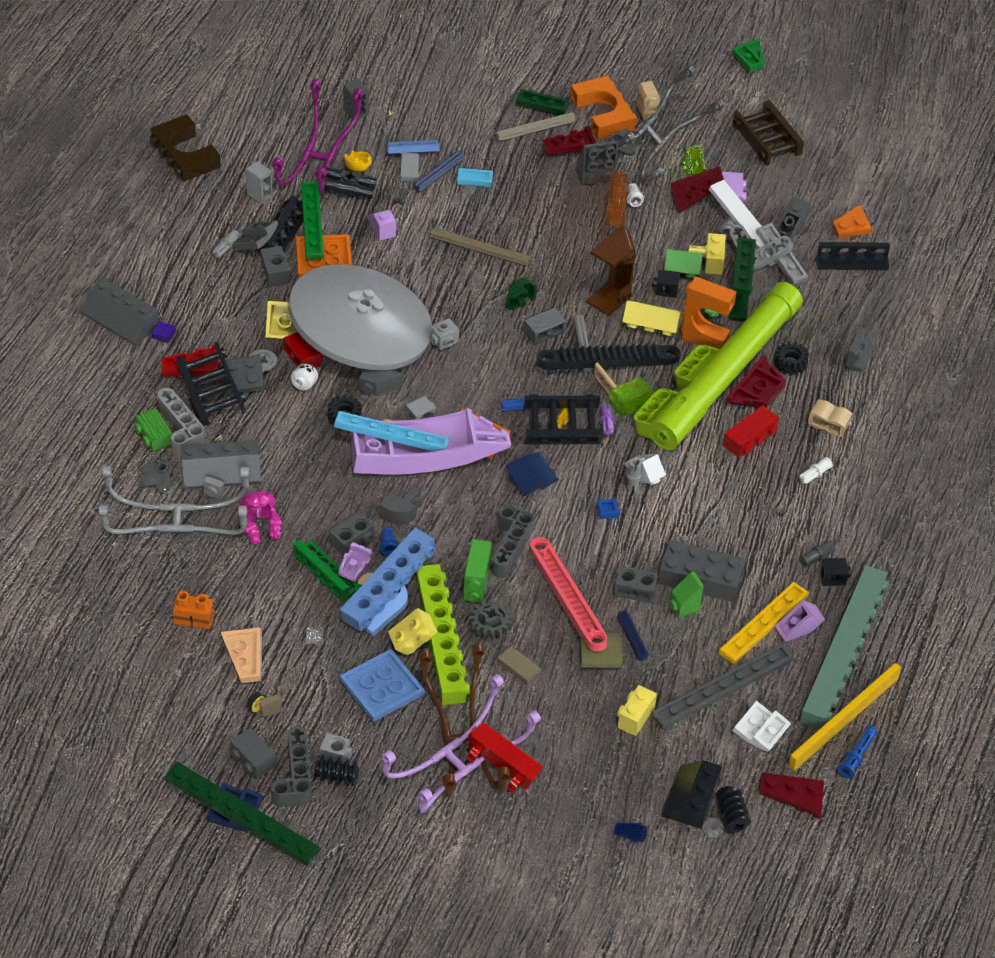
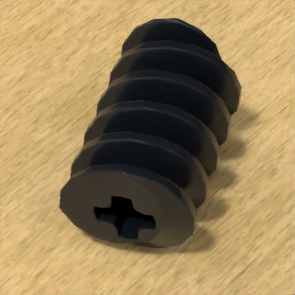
[314,754,359,787]
[715,786,751,833]

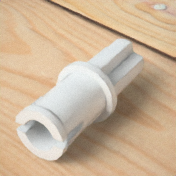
[799,457,833,484]

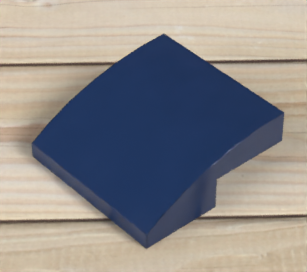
[505,452,559,496]
[206,782,263,831]

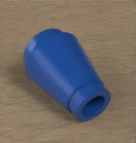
[380,528,399,556]

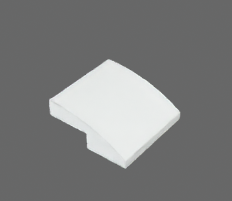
[732,701,791,752]

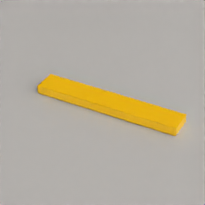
[718,582,809,665]

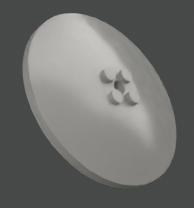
[288,264,432,370]

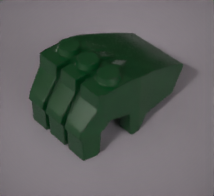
[506,277,537,310]

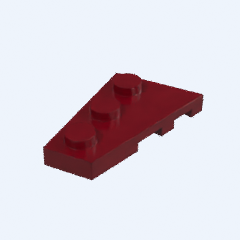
[543,126,596,155]
[670,166,724,213]
[759,772,824,820]

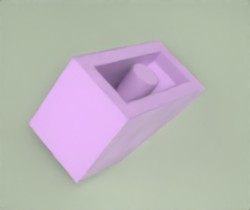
[367,210,396,241]
[775,600,825,641]

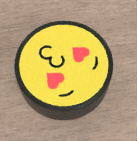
[246,692,266,713]

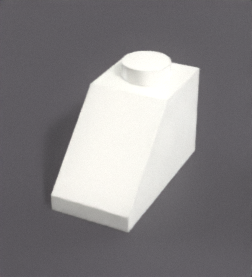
[624,454,666,485]

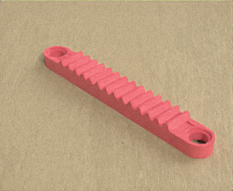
[530,537,607,652]

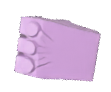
[338,542,372,582]

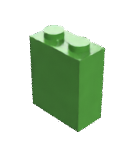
[464,539,492,603]

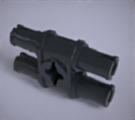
[324,167,377,199]

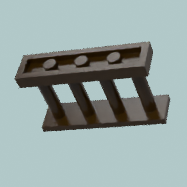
[732,100,804,166]

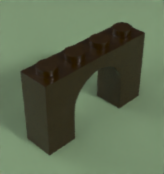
[149,114,221,182]

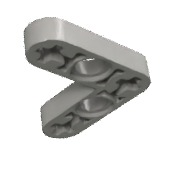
[730,224,793,271]

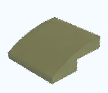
[580,633,622,668]

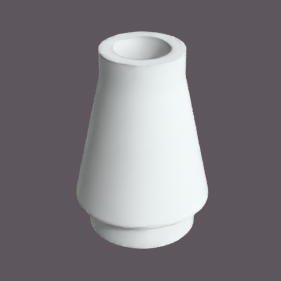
[627,183,644,207]

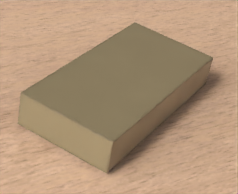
[497,646,541,684]

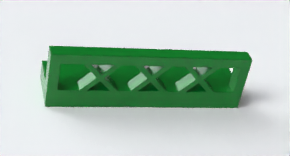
[293,539,361,602]

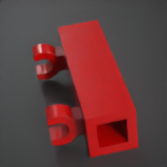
[466,722,543,793]

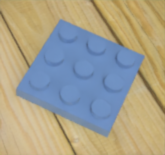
[340,649,425,722]

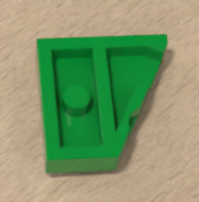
[732,38,764,72]

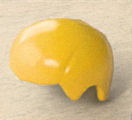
[344,151,372,173]

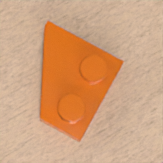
[832,205,872,239]

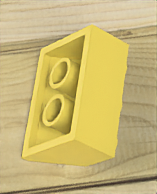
[622,300,683,336]
[265,301,298,339]

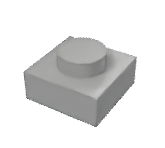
[203,476,225,500]

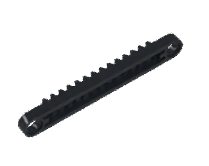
[537,343,680,370]

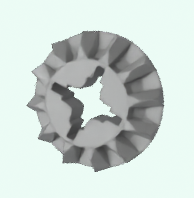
[249,349,277,373]

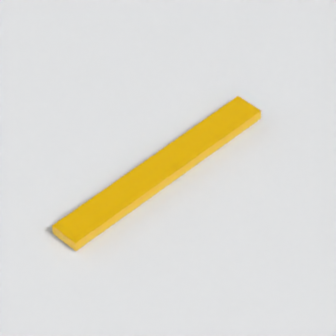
[788,663,901,771]

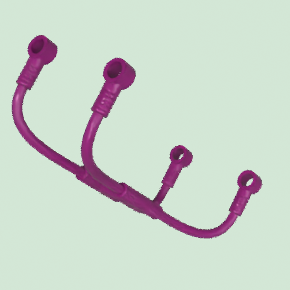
[271,79,364,194]

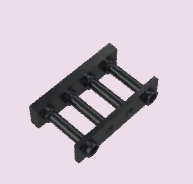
[175,342,246,426]
[524,394,602,445]

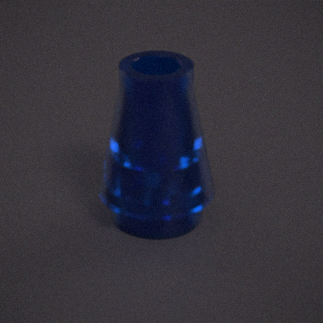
[614,822,647,844]

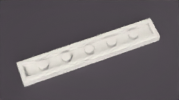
[709,180,776,266]

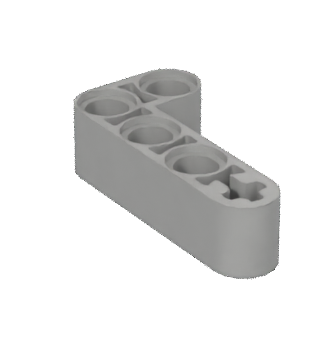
[158,388,205,456]

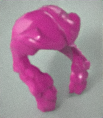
[238,491,282,545]

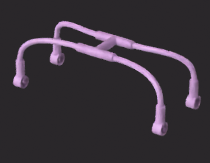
[381,674,541,813]

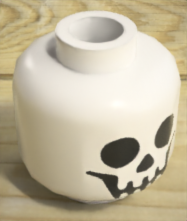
[291,363,318,391]

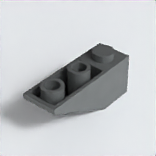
[776,196,810,243]

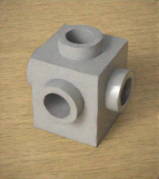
[429,318,459,350]

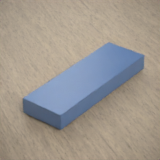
[386,140,440,154]

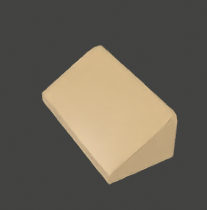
[594,363,624,400]

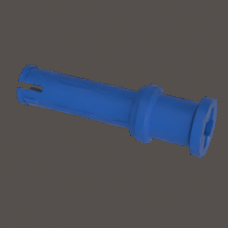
[837,725,878,779]

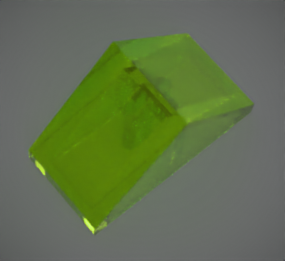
[683,144,707,177]

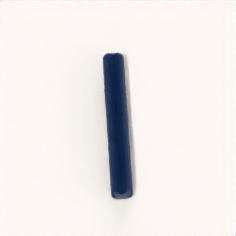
[414,150,464,192]

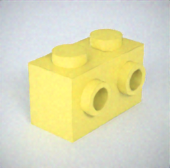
[388,608,437,656]
[617,685,657,736]

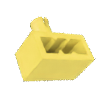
[688,233,726,275]

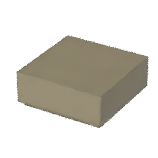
[260,694,282,718]

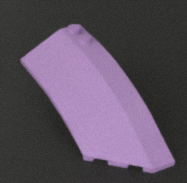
[351,407,511,475]

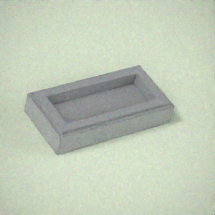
[401,153,419,182]

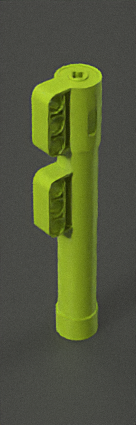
[634,282,803,450]

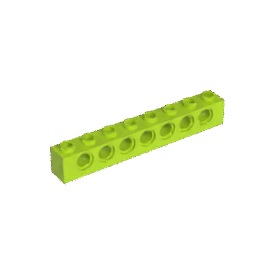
[416,564,470,706]

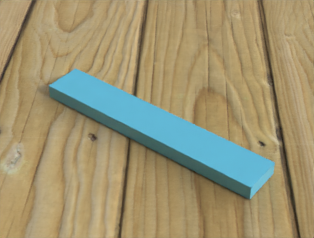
[334,411,449,451]

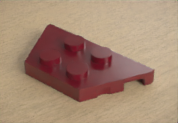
[726,355,786,408]

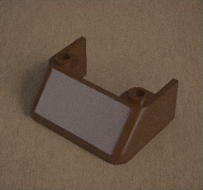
[586,226,636,316]

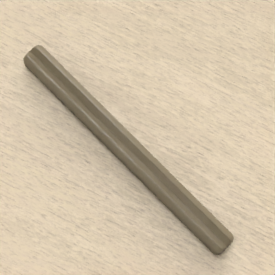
[430,228,531,266]

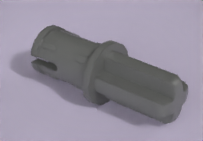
[799,541,836,567]

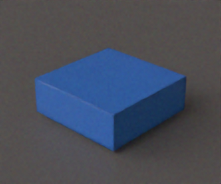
[596,499,619,519]

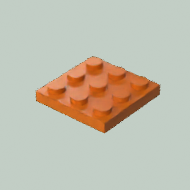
[296,234,352,279]

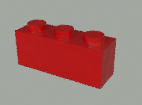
[723,405,779,458]

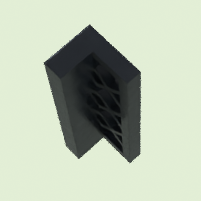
[257,196,303,252]
[816,242,890,270]

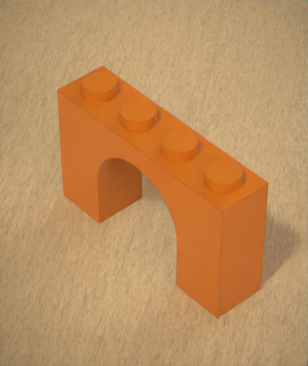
[570,75,637,140]
[681,277,736,349]

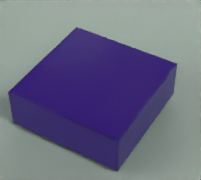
[152,321,176,343]

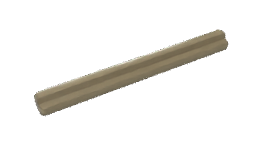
[496,112,576,141]

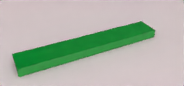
[301,181,324,260]

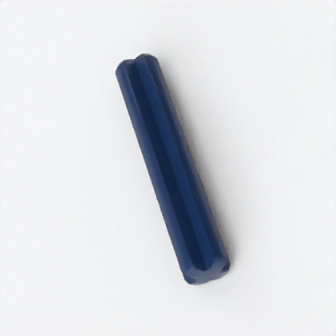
[617,610,648,661]

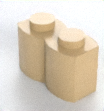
[636,81,660,122]
[808,400,852,437]

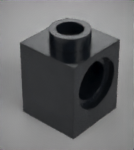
[653,270,680,298]
[820,558,851,586]

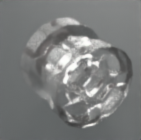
[306,626,324,647]

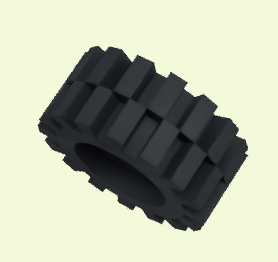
[774,342,809,376]
[328,395,362,430]

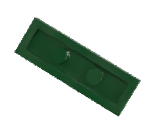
[516,89,569,115]

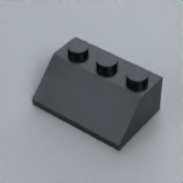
[662,760,722,829]

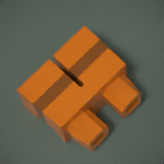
[173,591,215,630]

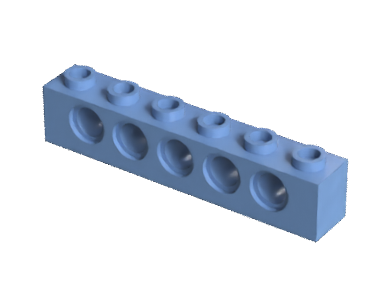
[340,527,436,632]

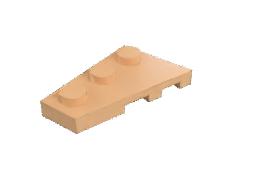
[221,627,262,683]

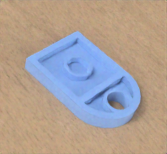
[362,580,408,636]

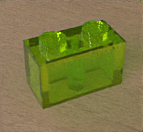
[609,377,654,417]

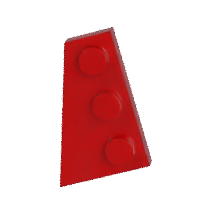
[162,345,218,377]

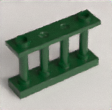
[729,237,756,320]

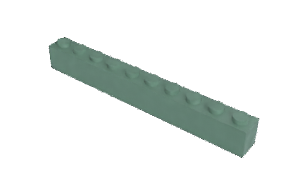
[800,565,889,729]

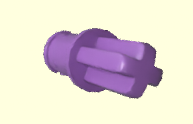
[600,403,615,436]

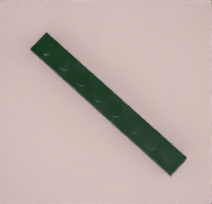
[165,761,320,866]

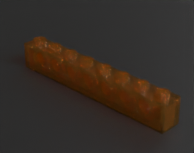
[606,171,628,227]

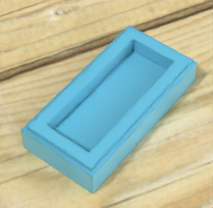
[457,168,493,187]

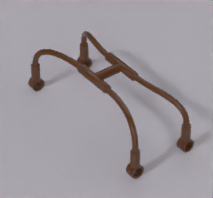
[418,644,510,798]

